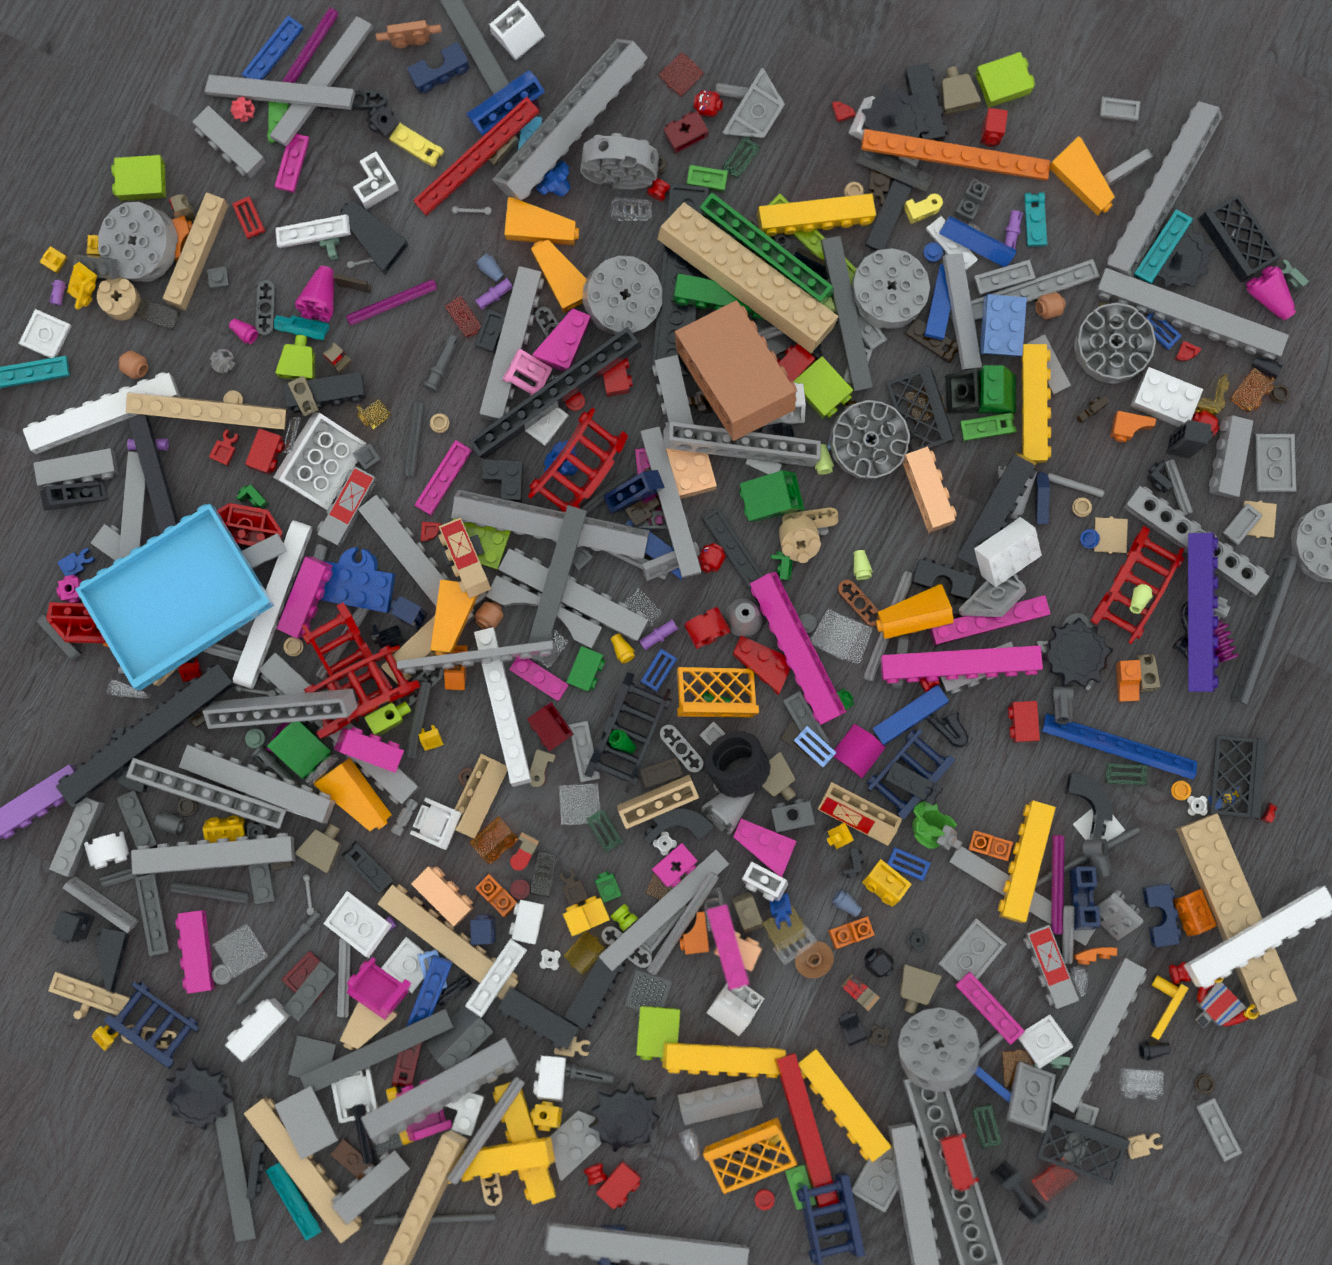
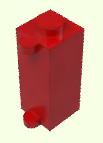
[939,1133,979,1191]

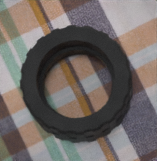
[704,731,771,798]

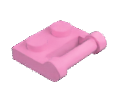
[502,349,553,396]

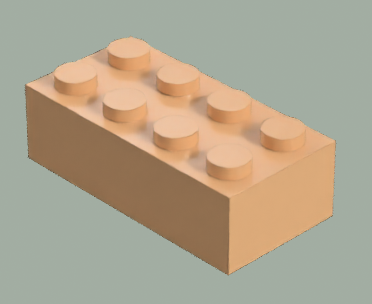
[902,447,957,534]

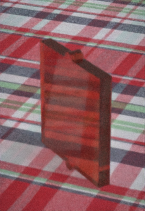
[658,52,704,97]

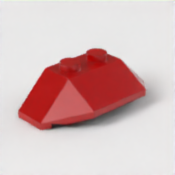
[217,503,282,548]
[46,602,106,643]

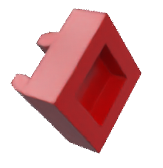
[179,658,203,682]

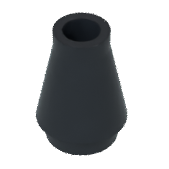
[1251,356,1283,380]
[1139,1041,1171,1061]

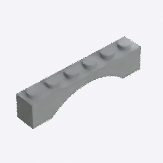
[486,575,603,650]

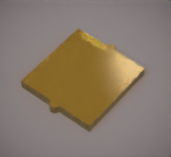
[763,906,809,952]
[564,930,606,975]

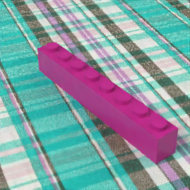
[750,572,846,725]
[880,646,1043,684]

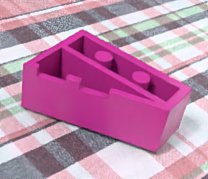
[532,309,591,372]
[334,727,404,773]
[733,819,796,877]

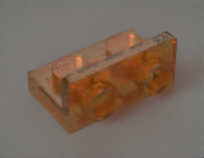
[1229,368,1275,413]
[469,816,518,864]

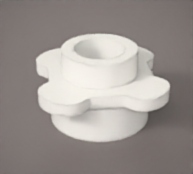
[1187,796,1207,816]
[653,832,677,855]
[540,949,561,970]

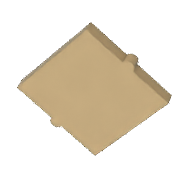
[1243,500,1277,538]
[1094,516,1128,554]

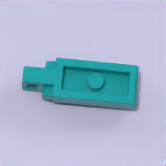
[274,315,329,340]

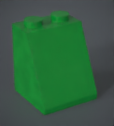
[977,365,1016,414]
[739,470,805,522]
[267,721,332,779]

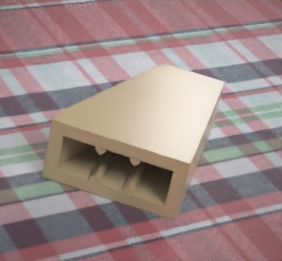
[340,1002,399,1050]

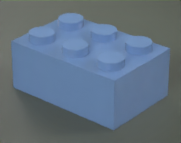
[980,294,1027,358]

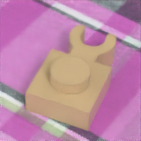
[554,1036,590,1057]
[1127,1133,1163,1159]

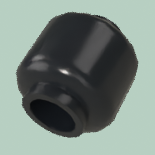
[864,948,894,978]

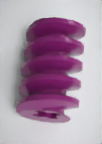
[1215,621,1239,663]

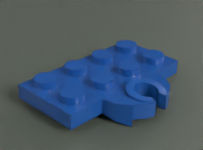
[321,547,395,613]

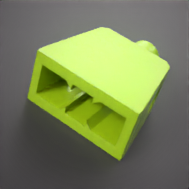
[276,335,315,380]
[364,701,411,737]

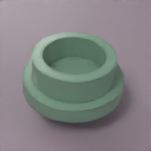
[245,729,265,748]

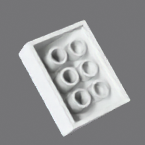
[273,412,366,510]

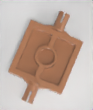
[376,20,442,48]

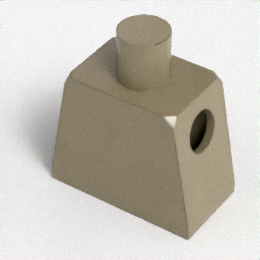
[940,66,981,116]
[762,752,796,801]
[295,823,342,873]
[731,892,763,934]
[899,964,942,1014]

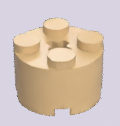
[97,277,141,320]
[779,516,821,563]

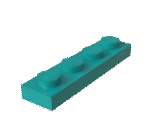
[1134,209,1193,284]
[0,356,70,388]
[265,1162,322,1240]

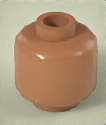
[1035,292,1066,320]
[119,351,148,379]
[474,601,504,630]

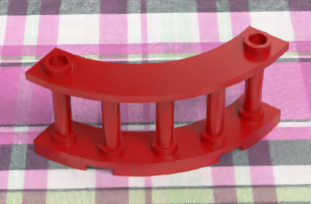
[528,407,629,512]
[1090,526,1184,644]
[302,603,393,722]
[304,645,421,739]

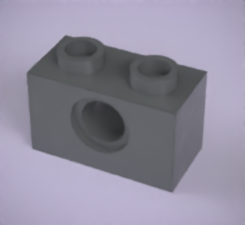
[770,798,815,833]

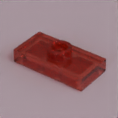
[445,296,481,339]

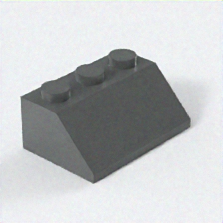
[425,1001,495,1070]

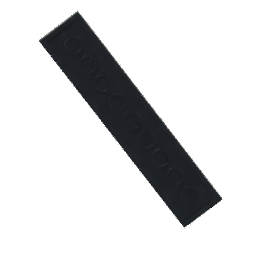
[651,184,709,377]

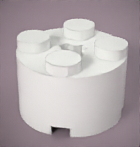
[84,832,130,870]

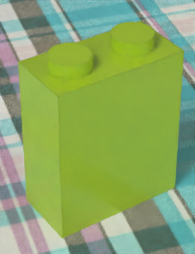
[975,52,1035,108]
[112,155,166,201]
[793,356,853,419]
[637,1006,680,1061]

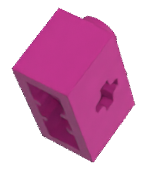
[651,843,697,888]

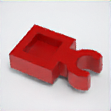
[209,429,239,466]

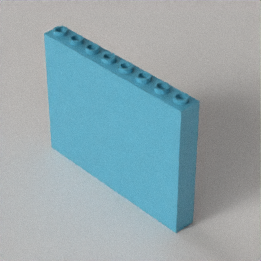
[75,504,275,691]

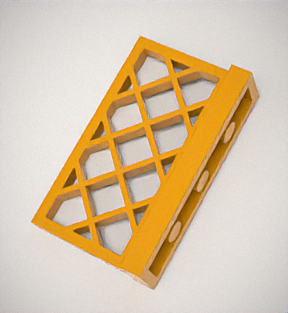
[677,667,759,718]
[703,1117,797,1194]

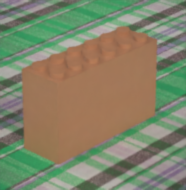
[675,300,797,441]

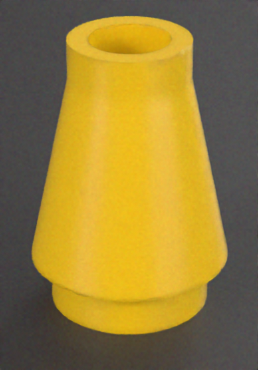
[610,633,635,664]

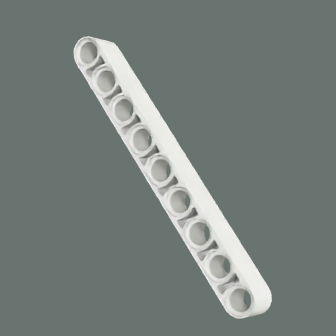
[233,520,312,689]

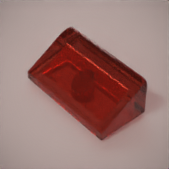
[1031,1157,1078,1201]

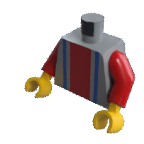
[1195,977,1260,1028]

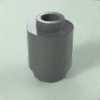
[154,811,186,836]

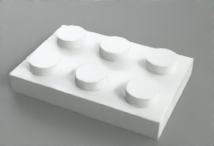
[324,891,392,958]

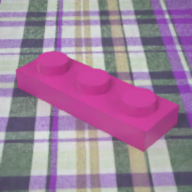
[275,134,310,193]
[509,657,569,702]

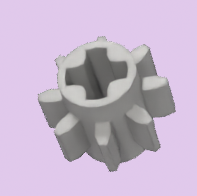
[210,349,235,373]
[1215,596,1230,620]

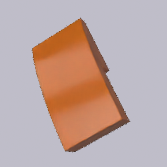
[969,830,1014,861]
[475,874,518,917]
[828,916,875,949]
[1073,947,1117,965]

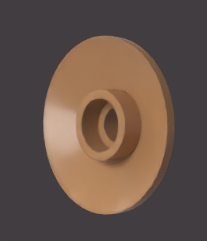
[795,941,834,979]

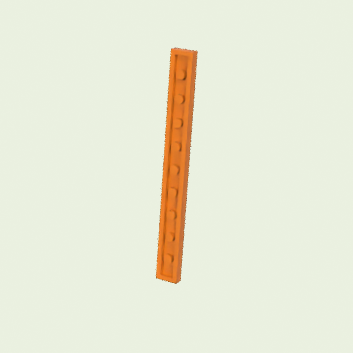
[861,129,1050,181]

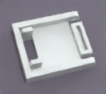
[410,797,462,850]
[331,1067,378,1123]

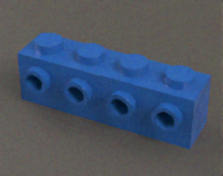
[466,70,545,136]

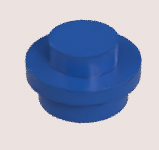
[923,242,943,262]
[1080,529,1100,549]

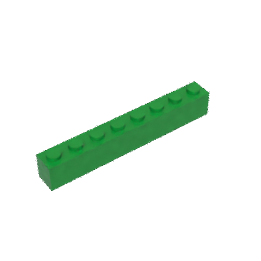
[700,192,834,305]

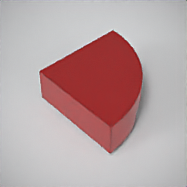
[832,102,856,122]
[1175,341,1201,361]
[421,522,442,542]
[1260,802,1277,823]

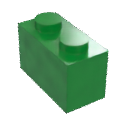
[566,646,605,693]

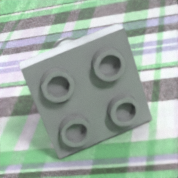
[1096,890,1144,941]

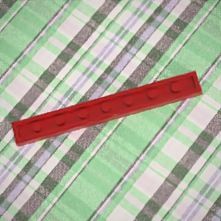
[413,97,540,216]
[775,1053,838,1208]

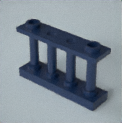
[866,729,955,820]
[104,982,200,1070]
[796,1172,865,1265]

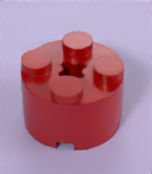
[684,607,731,649]

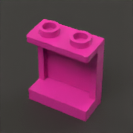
[347,957,412,1020]
[396,1079,452,1141]

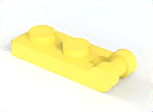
[389,123,445,167]

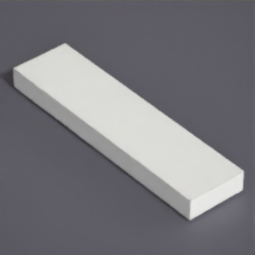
[276,214,350,248]
[465,939,527,1017]

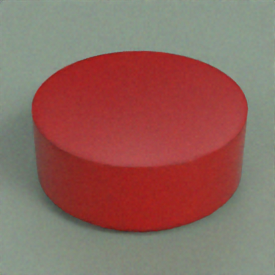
[754,1189,775,1210]

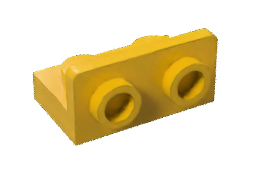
[67,262,97,310]
[202,815,246,843]
[862,859,912,907]

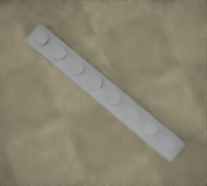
[397,641,557,674]

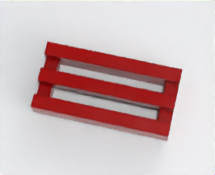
[232,196,266,240]

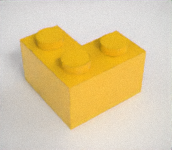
[563,896,610,936]

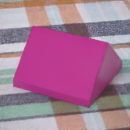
[833,724,886,779]

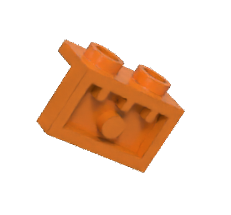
[1173,889,1217,937]

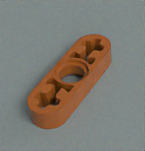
[838,580,879,627]

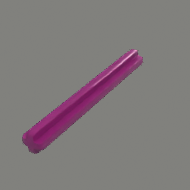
[282,8,338,83]
[346,279,437,325]
[1051,835,1065,934]

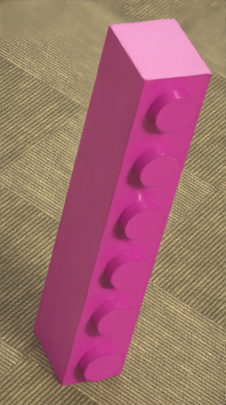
[929,595,1050,646]

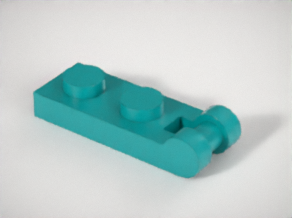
[1024,192,1047,247]

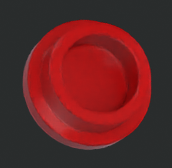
[566,392,585,411]

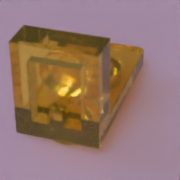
[1195,374,1229,416]
[356,399,391,430]

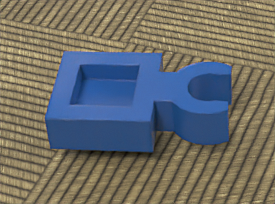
[57,548,96,576]
[769,893,792,929]

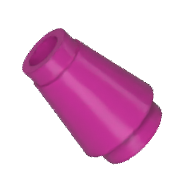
[229,318,259,344]

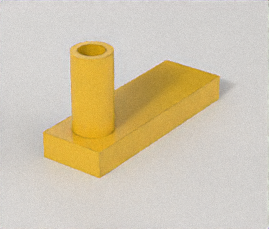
[1150,975,1189,1040]

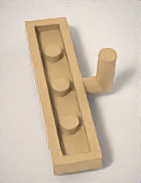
[48,972,131,1019]

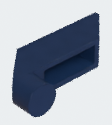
[1035,472,1050,524]

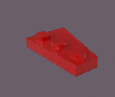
[732,636,791,695]

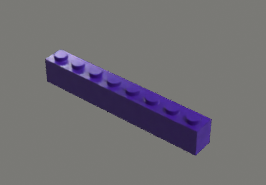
[1188,533,1219,692]

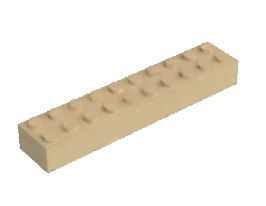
[658,202,839,353]
[1176,813,1297,1016]

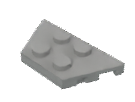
[723,68,785,138]
[958,574,1026,617]
[550,1110,602,1181]

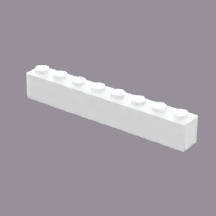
[23,372,181,454]
[474,627,532,787]
[1184,886,1332,988]

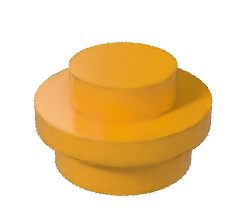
[1171,781,1191,800]

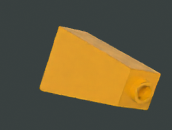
[1049,136,1115,216]
[505,197,579,246]
[531,240,587,313]
[430,580,479,656]
[876,584,954,639]
[314,758,392,831]

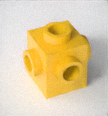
[531,1101,563,1131]

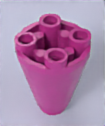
[295,266,334,322]
[1246,266,1296,320]

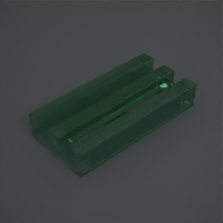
[722,136,760,179]
[1106,763,1147,785]
[586,809,623,853]
[972,1103,1002,1149]

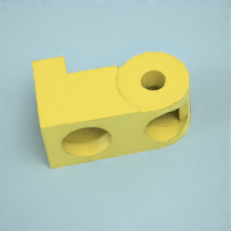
[903,194,943,224]

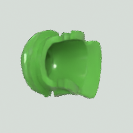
[912,801,957,849]

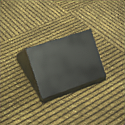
[945,368,981,413]

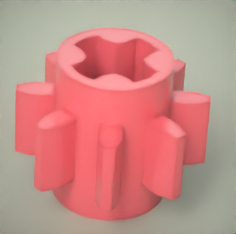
[230,97,255,122]

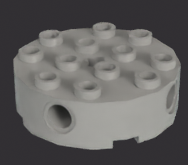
[580,133,659,189]
[98,202,178,282]
[851,248,930,329]
[583,256,662,335]
[1074,303,1156,384]
[829,400,910,479]
[1291,503,1332,583]
[898,1008,980,1092]

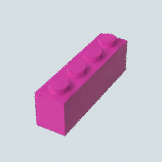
[277,556,333,638]
[707,904,749,990]
[176,910,215,994]

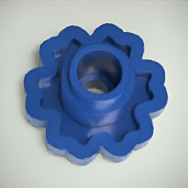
[536,160,571,197]
[544,440,578,478]

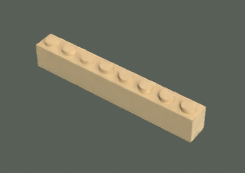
[125,392,288,429]
[378,884,519,999]
[244,1096,362,1243]
[382,1130,468,1265]

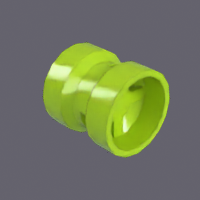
[610,904,638,931]

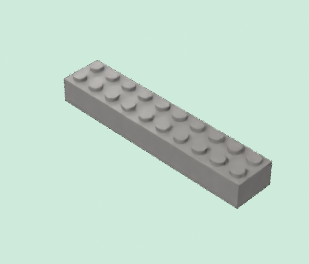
[492,39,648,200]
[902,1076,1003,1265]

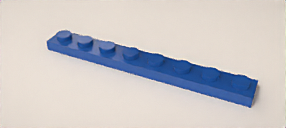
[1042,714,1197,780]

